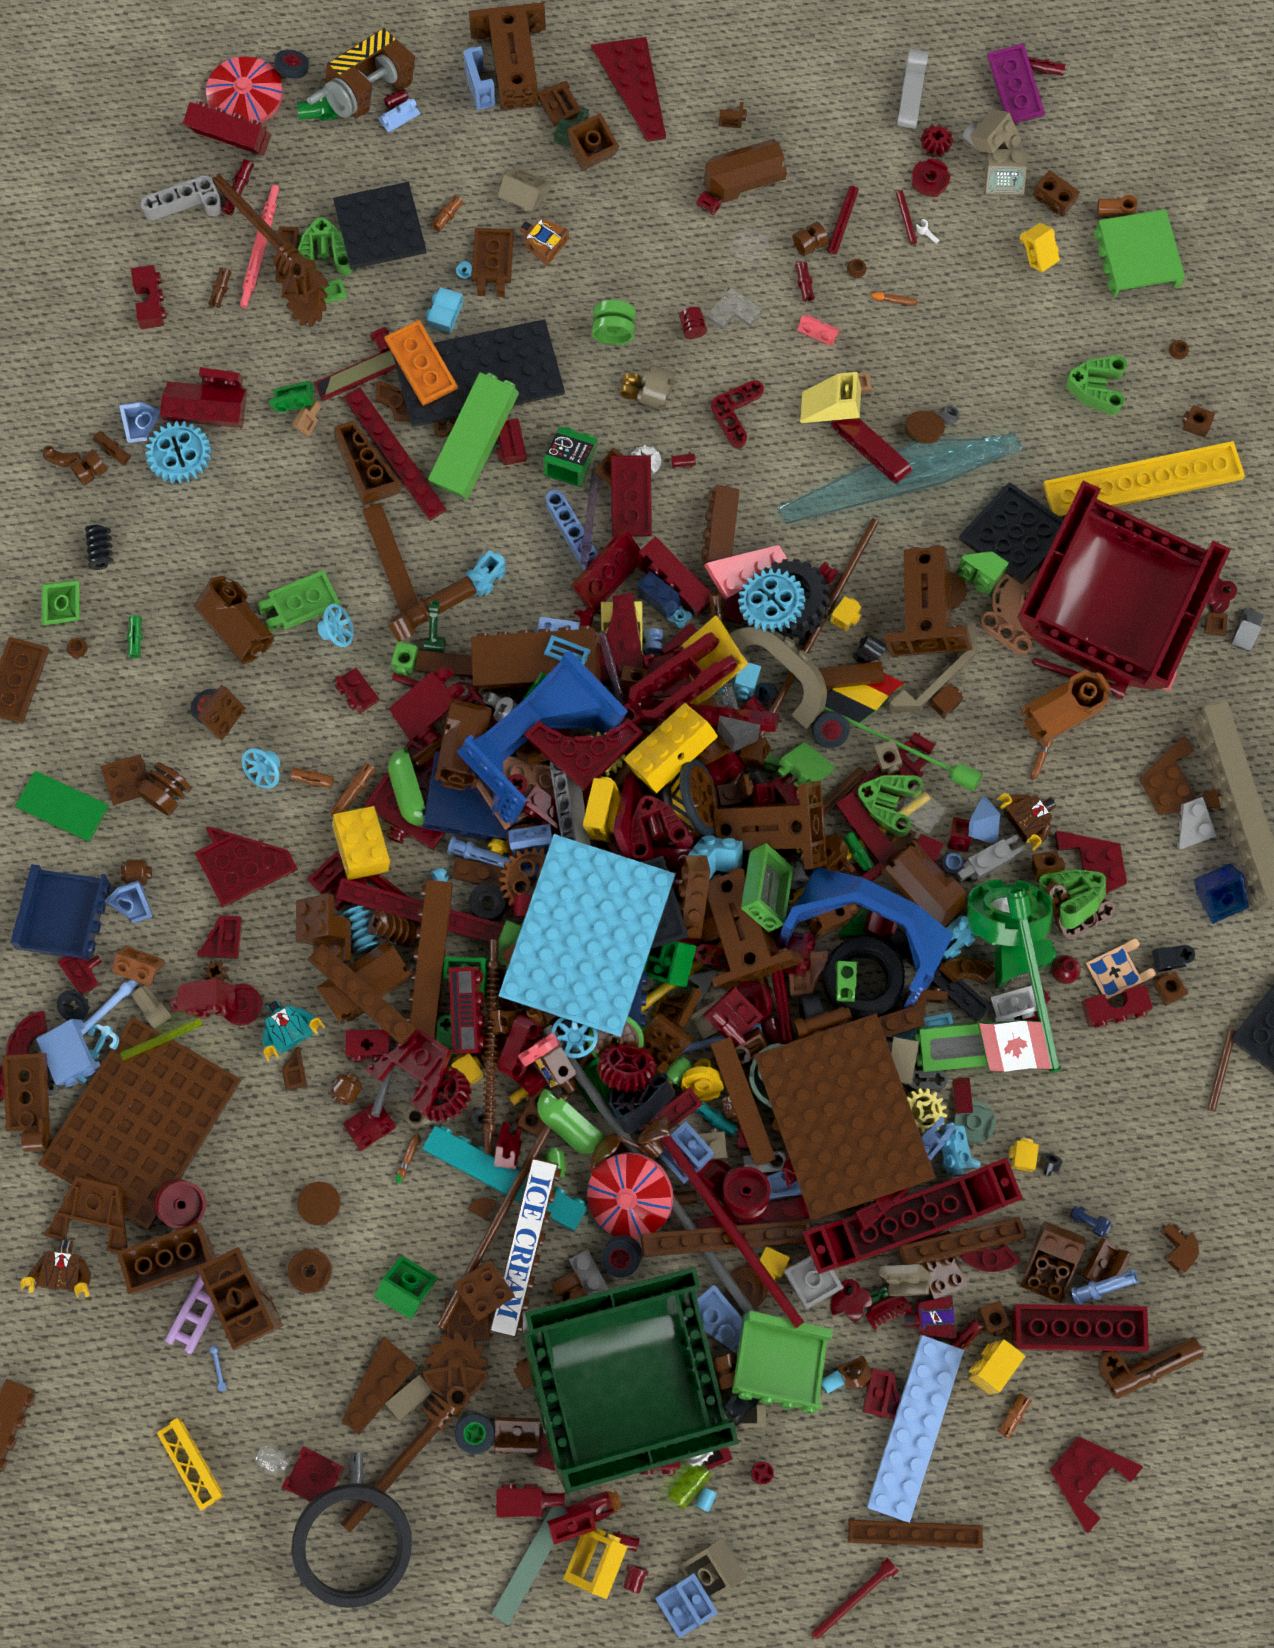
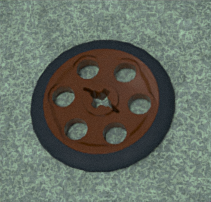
[679,759,720,836]

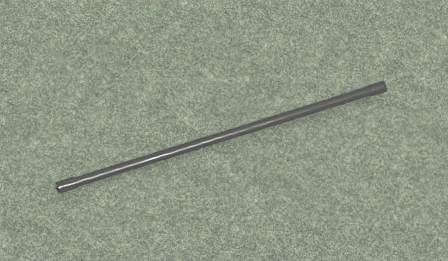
[542,1024,757,1313]

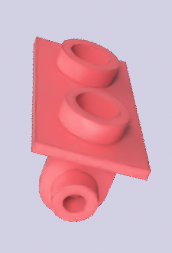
[797,314,840,346]

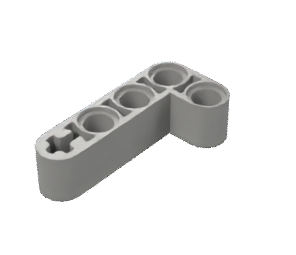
[897,49,929,129]
[141,176,222,220]

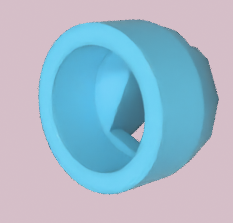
[456,261,472,279]
[431,868,449,882]

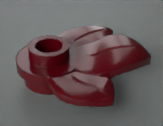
[1207,577,1237,614]
[831,1279,872,1323]

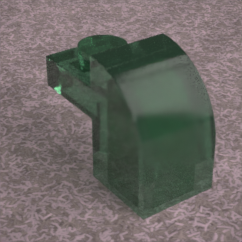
[554,107,590,148]

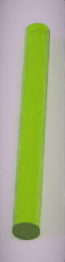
[120,1018,204,1060]

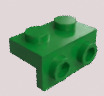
[269,380,313,413]

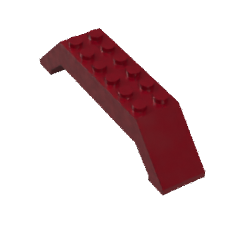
[802,1158,1023,1275]

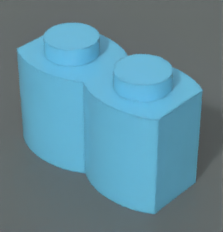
[425,287,463,334]

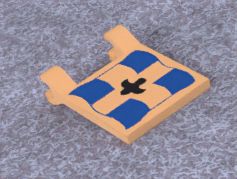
[1085,939,1156,1000]

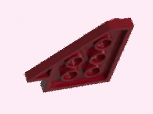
[194,826,298,908]

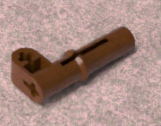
[387,575,477,642]
[1098,1337,1204,1399]

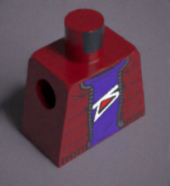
[904,1296,956,1339]

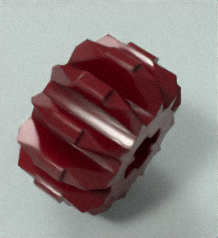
[920,123,953,157]

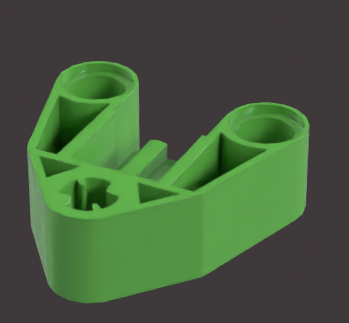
[298,218,353,276]
[1066,355,1127,415]
[858,775,923,837]
[1039,869,1106,929]

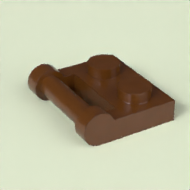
[538,81,585,127]

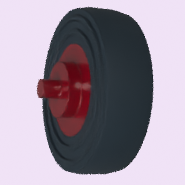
[274,49,309,79]
[812,711,849,748]

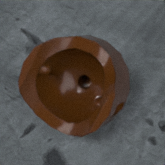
[838,1355,872,1389]

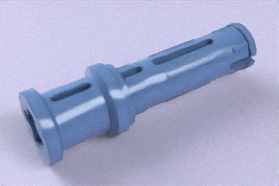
[447,836,510,869]
[1072,1269,1139,1305]

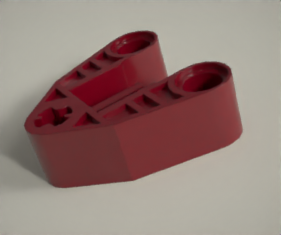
[630,795,694,862]

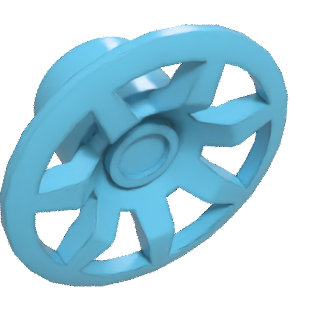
[318,604,353,647]
[242,748,280,789]
[551,1017,598,1058]

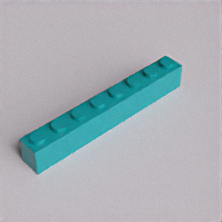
[422,1125,587,1232]

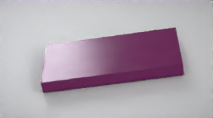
[987,43,1045,124]

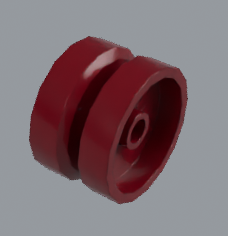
[721,1167,771,1223]
[153,1179,206,1229]

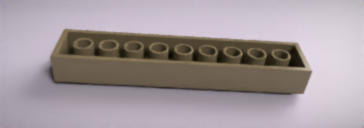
[1193,701,1274,911]

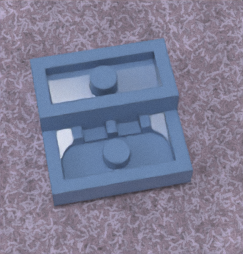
[659,1121,715,1184]
[655,1573,718,1639]

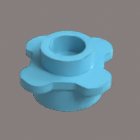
[668,606,692,628]

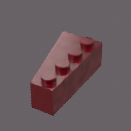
[638,536,713,619]

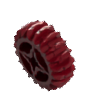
[597,1043,656,1093]
[414,1065,472,1123]

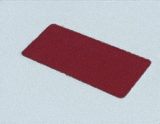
[953,1078,973,1114]

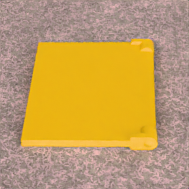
[679,615,748,705]

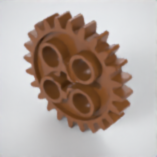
[499,847,547,906]

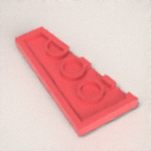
[704,545,787,600]

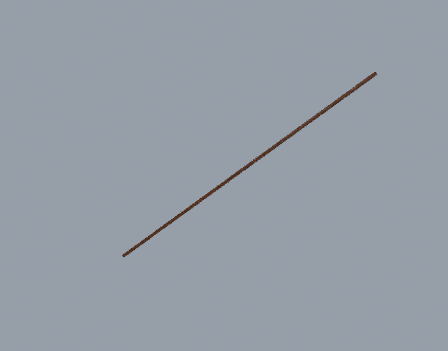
[436,518,879,1330]

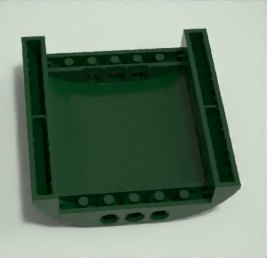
[523,1267,739,1494]

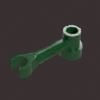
[423,600,446,653]

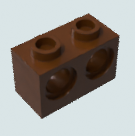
[1033,170,1080,217]
[516,1089,559,1138]

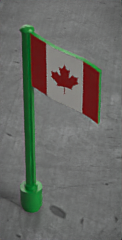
[978,887,1061,1073]

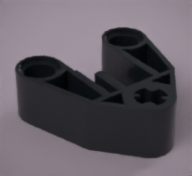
[609,1073,675,1133]

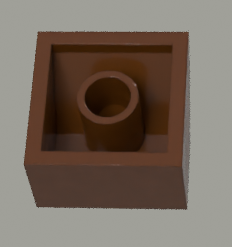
[567,113,619,171]

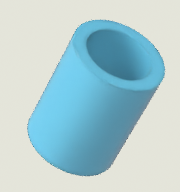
[822,1371,845,1394]
[695,1487,717,1512]

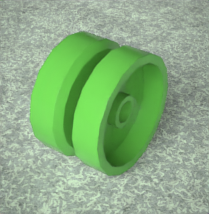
[592,300,636,345]

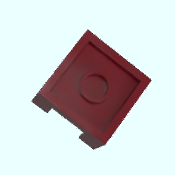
[643,647,692,700]
[281,1446,345,1502]

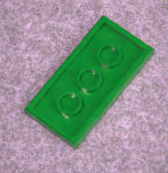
[15,771,109,843]

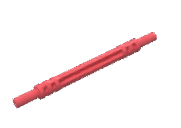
[240,185,279,308]

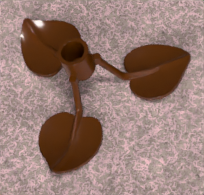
[591,1089,670,1167]

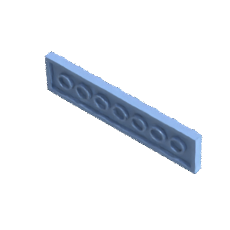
[866,1335,964,1523]

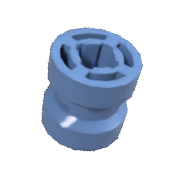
[643,628,663,654]

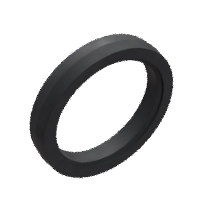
[291,1483,412,1608]

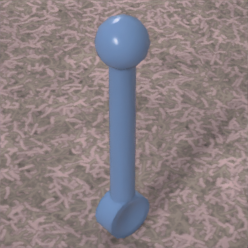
[210,1345,227,1391]

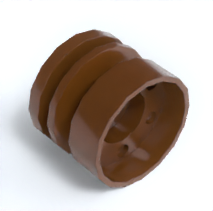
[135,762,192,816]

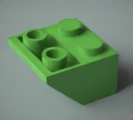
[956,551,1009,595]

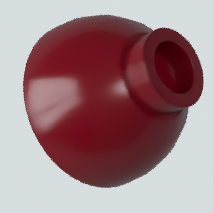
[1051,955,1081,984]

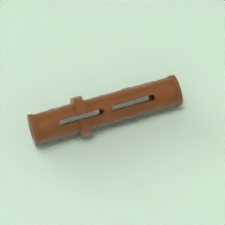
[329,762,376,815]

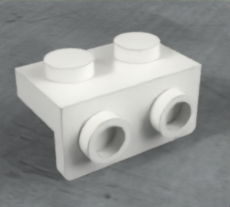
[991,986,1037,1022]

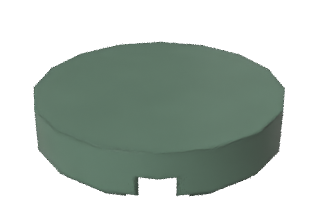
[953,1101,996,1144]

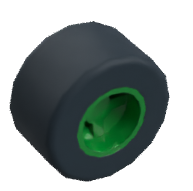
[455,1413,495,1454]

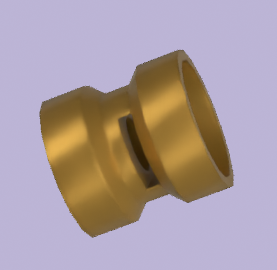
[620,373,642,400]

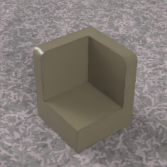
[738,1405,766,1428]

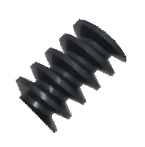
[85,525,114,570]

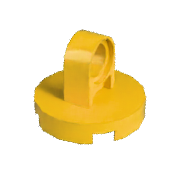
[681,1058,724,1101]

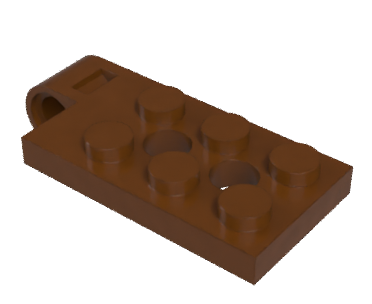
[3,1053,51,1152]

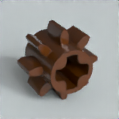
[203,960,230,981]

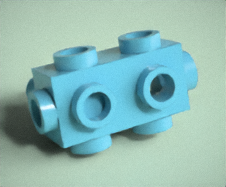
[465,550,506,597]
[942,915,976,962]
[938,1123,980,1177]

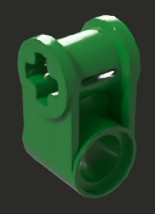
[436,1015,457,1057]

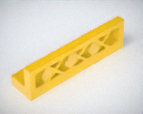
[157,1418,225,1511]

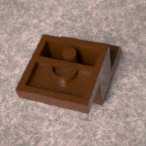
[296,893,351,963]

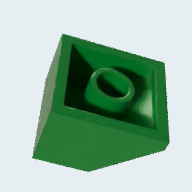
[374,1255,438,1319]

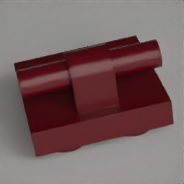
[703,986,764,1045]

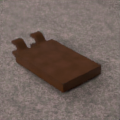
[472,228,514,297]

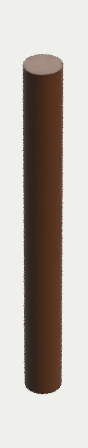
[1207,1029,1236,1112]

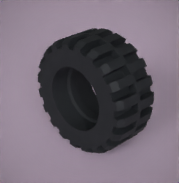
[753,559,830,640]

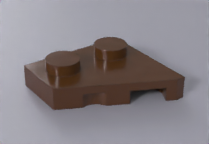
[651,988,702,1028]

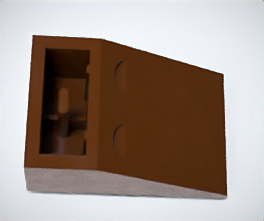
[1020,1221,1085,1303]

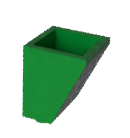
[543,427,597,488]
[994,940,1056,989]

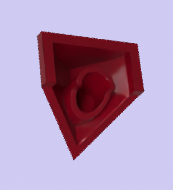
[697,1159,731,1203]

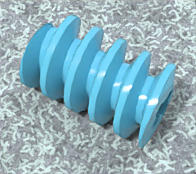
[343,906,380,953]

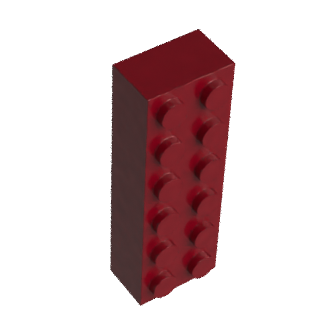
[1011,1304,1149,1353]

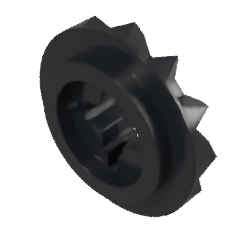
[57,989,91,1021]

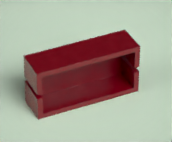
[182,101,271,156]

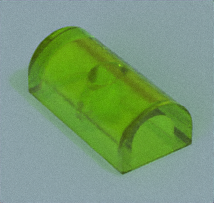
[667,1465,713,1510]

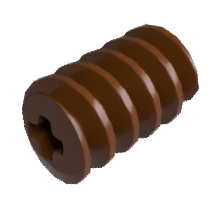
[368,910,416,947]

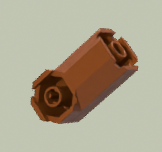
[1021,670,1111,745]

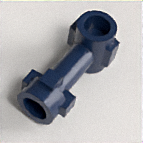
[1069,1206,1111,1238]

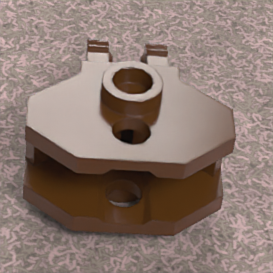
[812,834,855,873]

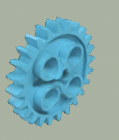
[145,421,212,484]
[738,568,805,633]

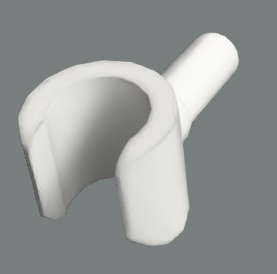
[916,219,940,244]

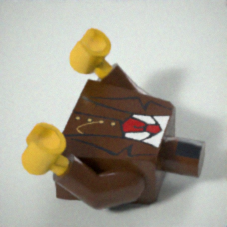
[996,793,1057,851]
[21,1240,91,1298]

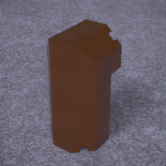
[704,139,787,203]
[193,576,275,665]
[434,699,492,791]
[880,840,968,927]
[317,940,412,1025]

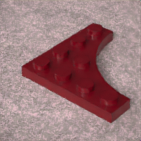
[599,593,645,680]
[524,719,643,792]

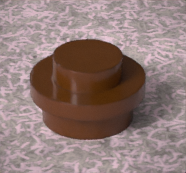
[847,259,867,278]
[1169,340,1189,359]
[67,638,88,658]

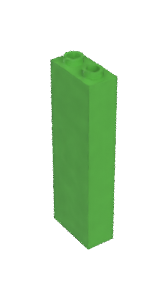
[428,372,519,500]

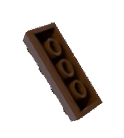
[117,1223,216,1295]

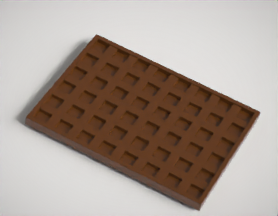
[754,1013,936,1221]
[38,1017,242,1230]

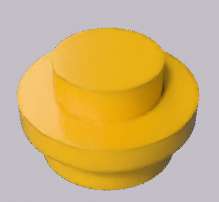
[488,838,508,855]

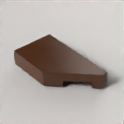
[282,1047,307,1091]

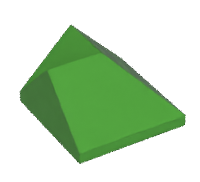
[42,580,79,625]

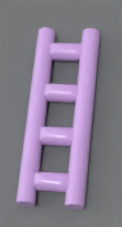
[165,1274,215,1355]

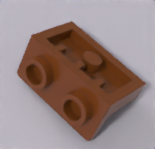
[112,945,164,986]

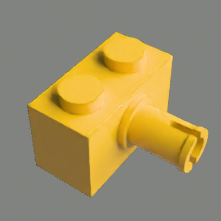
[1020,222,1060,272]

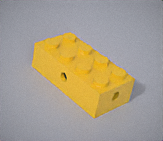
[623,703,718,793]

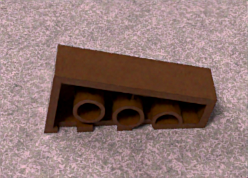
[334,420,401,505]

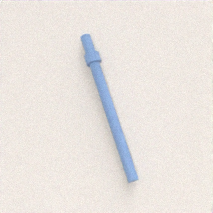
[80,979,139,1036]

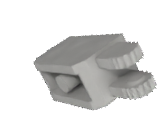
[956,835,1026,882]

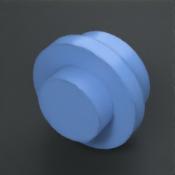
[942,853,963,874]

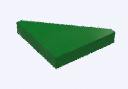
[839,907,873,937]

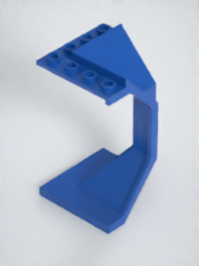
[456,650,627,826]
[778,867,953,1009]

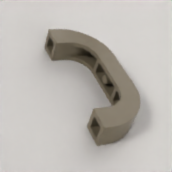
[729,626,827,729]

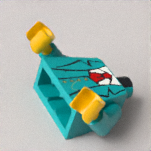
[262,1000,325,1062]

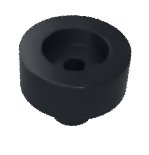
[756,682,777,703]
[1039,1153,1062,1176]

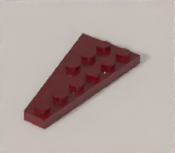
[591,37,666,142]

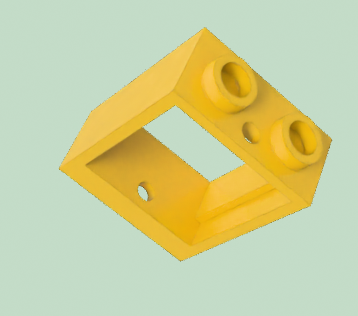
[583,777,621,843]
[563,1528,628,1599]

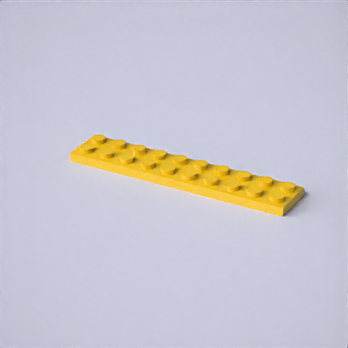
[1043,441,1245,518]

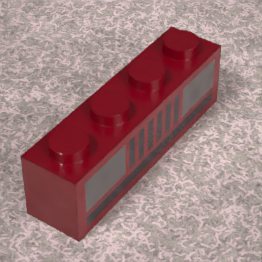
[449,966,486,1054]

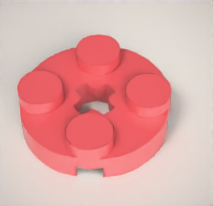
[518,1033,560,1067]

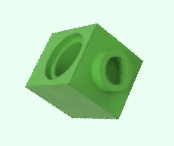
[391,641,418,676]

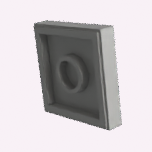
[783,1256,844,1310]

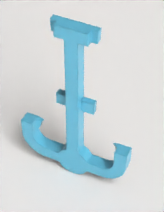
[78,1024,119,1083]

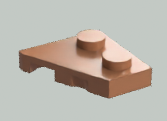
[789,951,830,997]

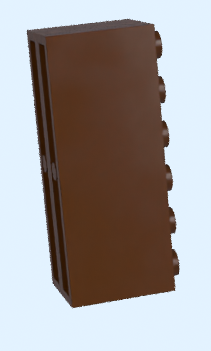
[471,626,601,693]

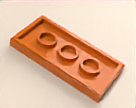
[384,320,458,406]

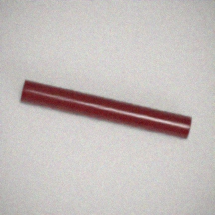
[896,190,917,245]

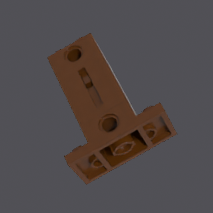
[469,2,546,110]
[885,545,972,657]
[712,781,827,869]
[707,867,804,990]
[197,1247,284,1350]

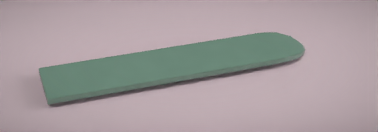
[491,1498,570,1625]

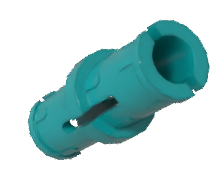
[695,1102,738,1137]

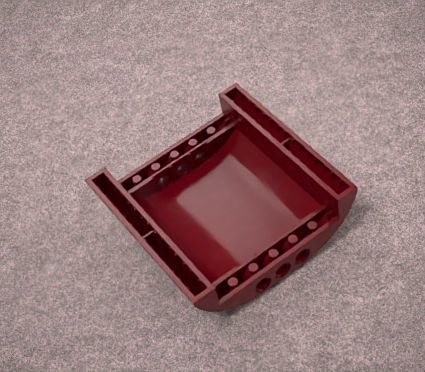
[1017,480,1231,689]

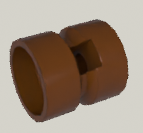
[792,221,829,257]
[69,449,108,486]
[551,1272,588,1302]
[712,1353,737,1391]

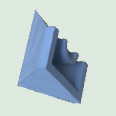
[119,402,160,443]
[969,796,1000,844]
[105,881,153,924]

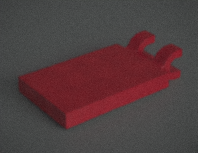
[388,667,465,741]
[852,740,928,809]

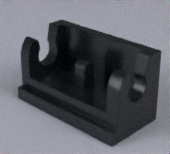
[723,1394,760,1425]

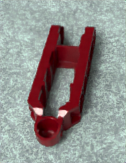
[620,632,738,726]

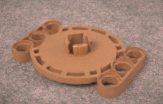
[980,561,1044,655]

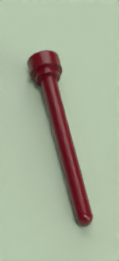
[1032,658,1128,700]
[811,1557,899,1639]

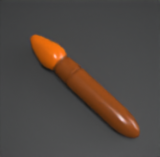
[871,292,918,305]

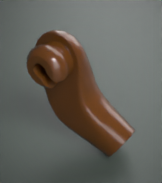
[43,445,81,467]

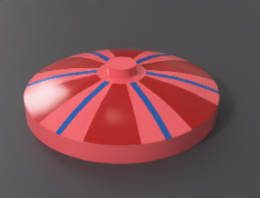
[206,56,283,123]
[587,1152,673,1240]

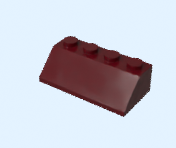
[160,381,247,428]

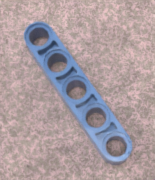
[546,490,598,571]

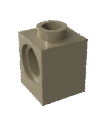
[874,740,902,774]

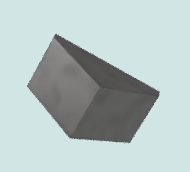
[717,716,760,752]

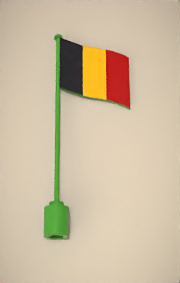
[824,663,983,792]

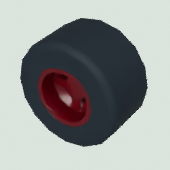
[601,1235,642,1277]

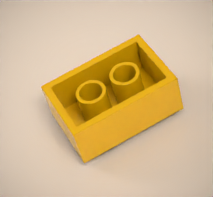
[332,806,390,880]
[968,1339,1025,1395]

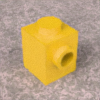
[830,596,862,632]
[451,1053,484,1085]
[1009,1138,1039,1172]
[760,1246,791,1280]

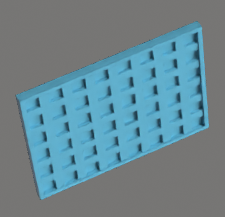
[499,834,676,1037]

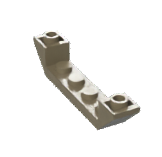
[888,622,977,712]

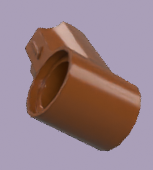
[1097,195,1138,217]

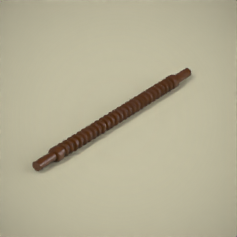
[482,940,500,1154]

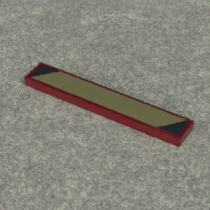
[314,349,396,401]

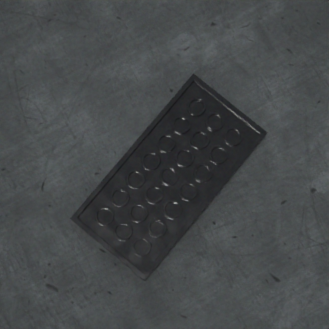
[392,319,565,428]

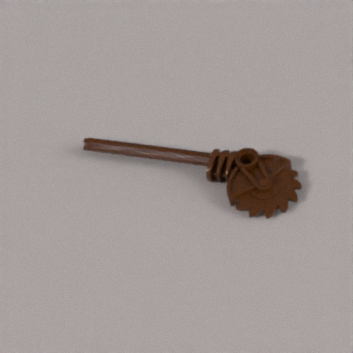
[212,174,329,327]
[340,1332,489,1532]

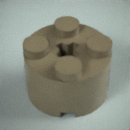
[637,365,676,411]

